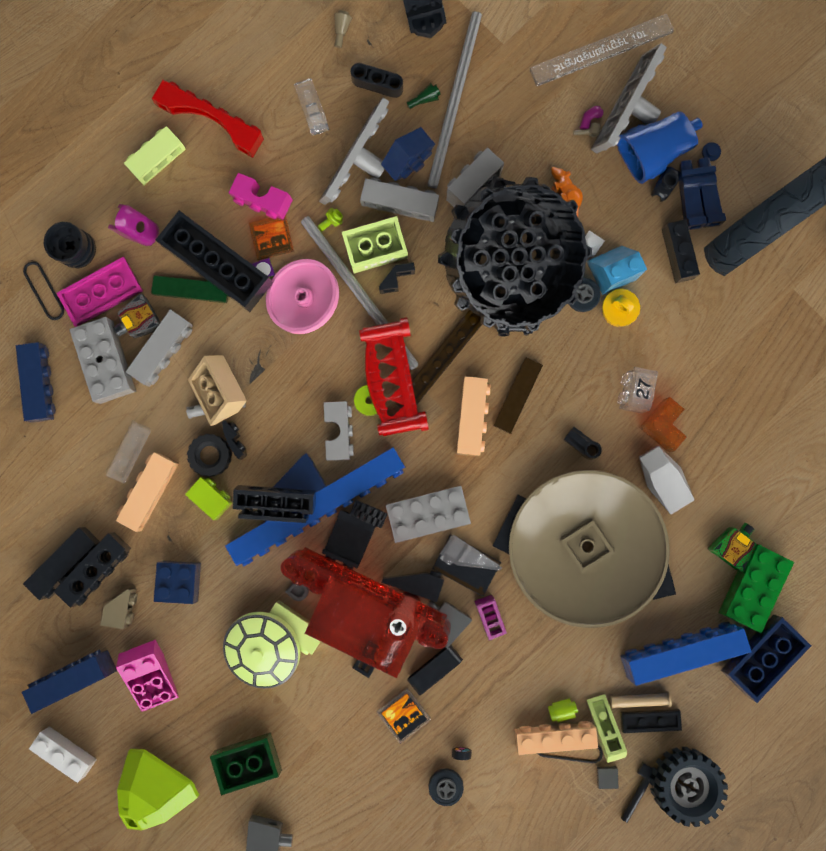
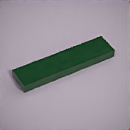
[151,275,228,303]

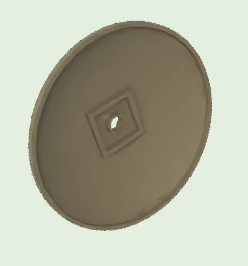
[509,470,670,628]

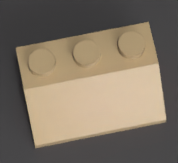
[188,355,247,426]

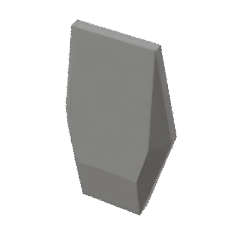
[639,445,695,514]

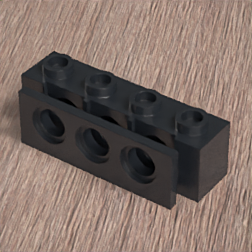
[233,485,316,523]
[53,532,131,608]

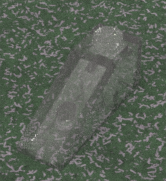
[294,78,329,136]
[440,534,502,571]

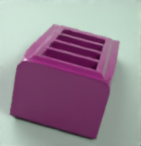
[474,595,507,640]

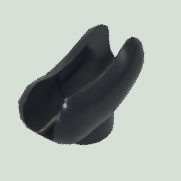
[651,166,680,202]

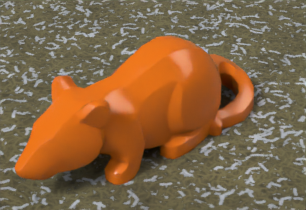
[551,167,583,217]

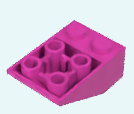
[116,640,178,712]

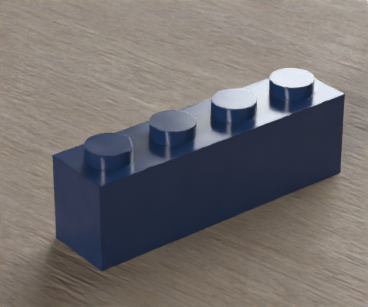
[15,342,56,423]

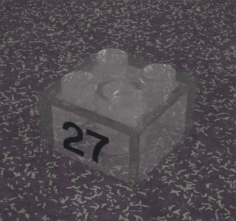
[618,367,658,413]

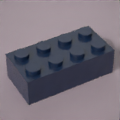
[721,614,812,703]
[22,649,117,714]

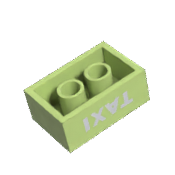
[342,216,408,274]

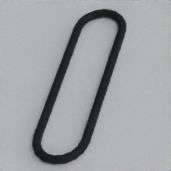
[23,262,64,320]
[537,745,603,763]

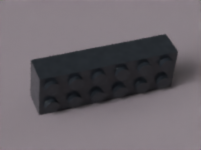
[156,210,273,313]

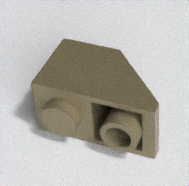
[100,588,138,629]

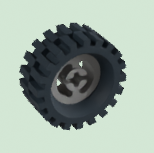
[650,747,728,827]

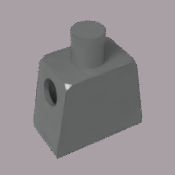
[424,600,472,648]
[246,815,293,851]

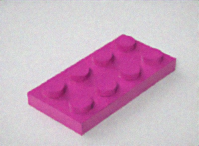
[57,257,143,327]

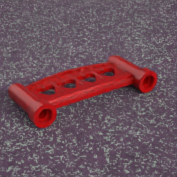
[359,317,429,436]

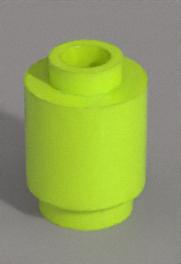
[548,698,578,723]

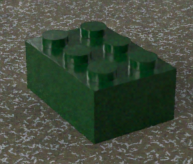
[210,732,282,796]

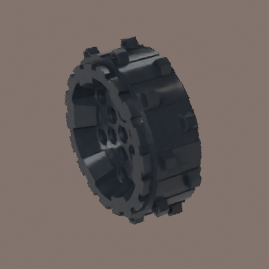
[438,177,592,332]

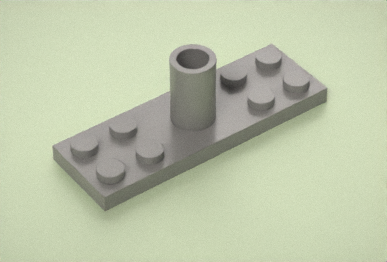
[591,43,667,154]
[319,98,389,205]

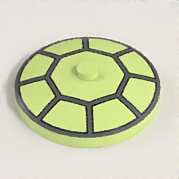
[223,612,301,689]

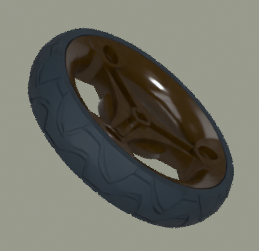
[704,157,826,276]

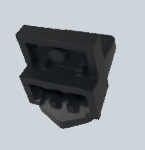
[403,0,447,38]

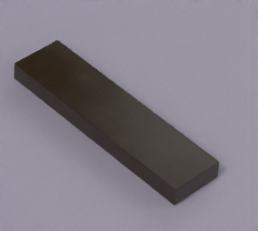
[493,357,543,434]

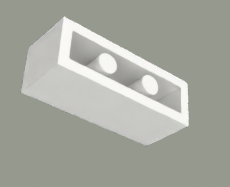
[29,726,97,783]

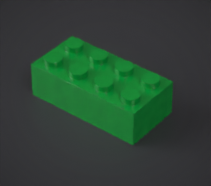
[718,544,794,633]

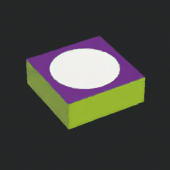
[252,258,276,279]

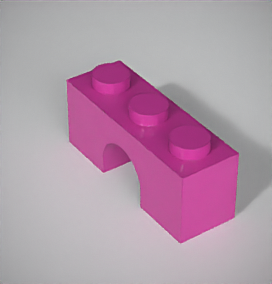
[229,173,293,220]

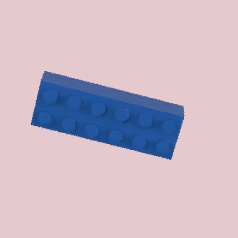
[620,622,751,686]

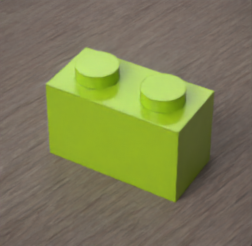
[185,477,233,521]

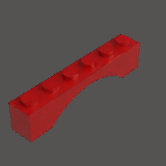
[152,80,264,158]

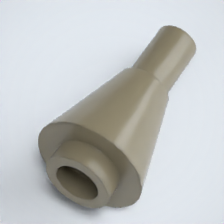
[334,10,352,48]

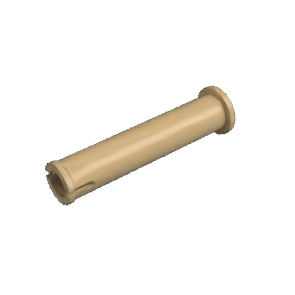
[610,691,672,709]

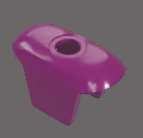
[108,204,159,246]

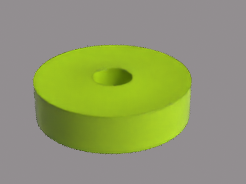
[354,385,377,416]

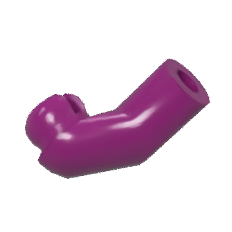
[580,106,604,130]

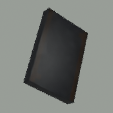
[432,535,501,596]

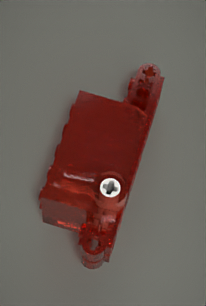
[281,547,451,678]

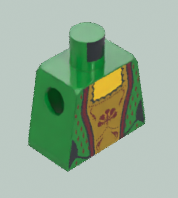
[707,523,757,572]

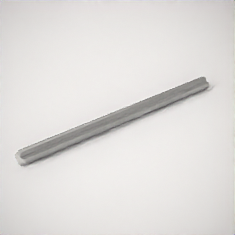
[428,11,482,189]
[301,216,419,370]

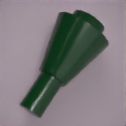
[407,83,441,109]

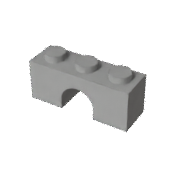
[324,401,354,461]

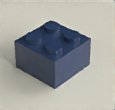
[381,127,435,181]
[154,561,201,604]

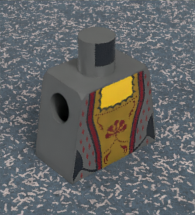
[113,294,161,339]

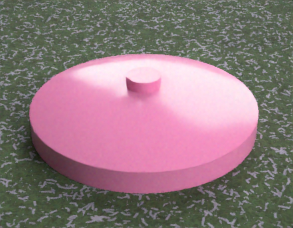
[266,259,339,334]

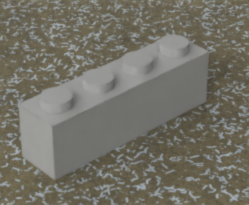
[360,178,439,222]
[126,309,193,387]

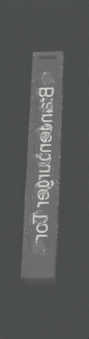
[530,14,674,86]

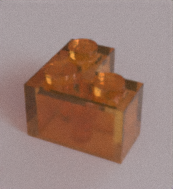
[639,397,687,452]

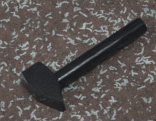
[621,762,656,823]

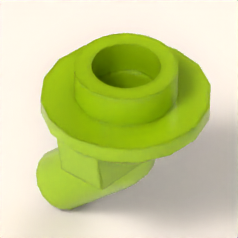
[317,208,343,232]

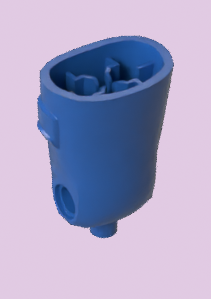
[617,111,703,184]

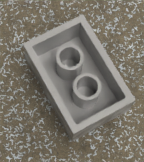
[446,147,504,207]

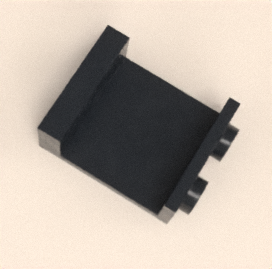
[322,510,376,570]

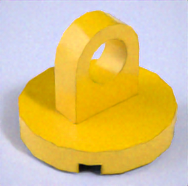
[602,289,640,327]

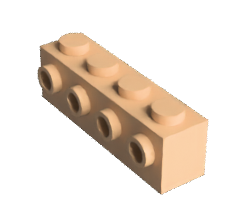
[514,721,598,755]

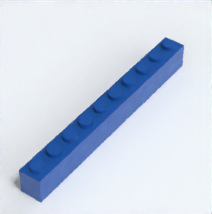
[225,447,405,567]

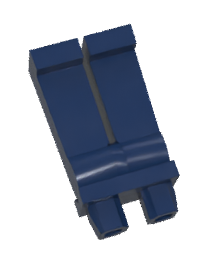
[678,157,726,230]

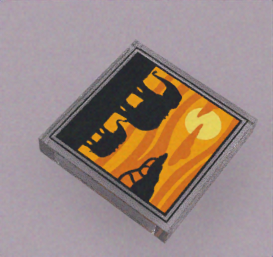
[376,687,431,744]

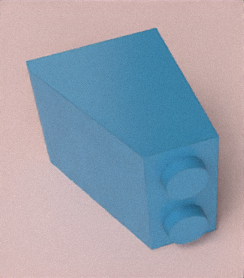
[587,246,647,295]

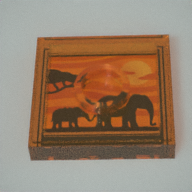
[249,215,294,260]

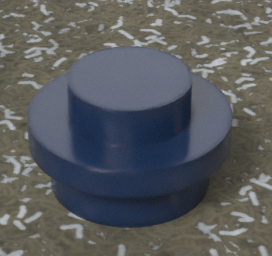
[702,142,721,162]

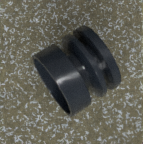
[43,221,96,269]

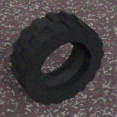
[187,434,232,477]

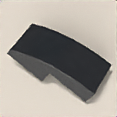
[222,420,247,460]

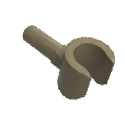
[574,123,601,137]

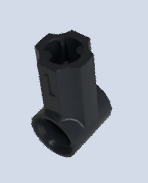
[564,427,602,460]

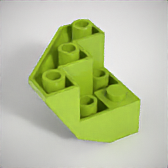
[117,749,199,830]

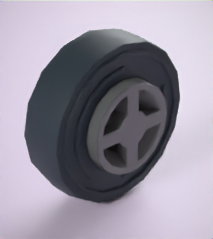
[569,278,601,312]
[428,768,464,806]

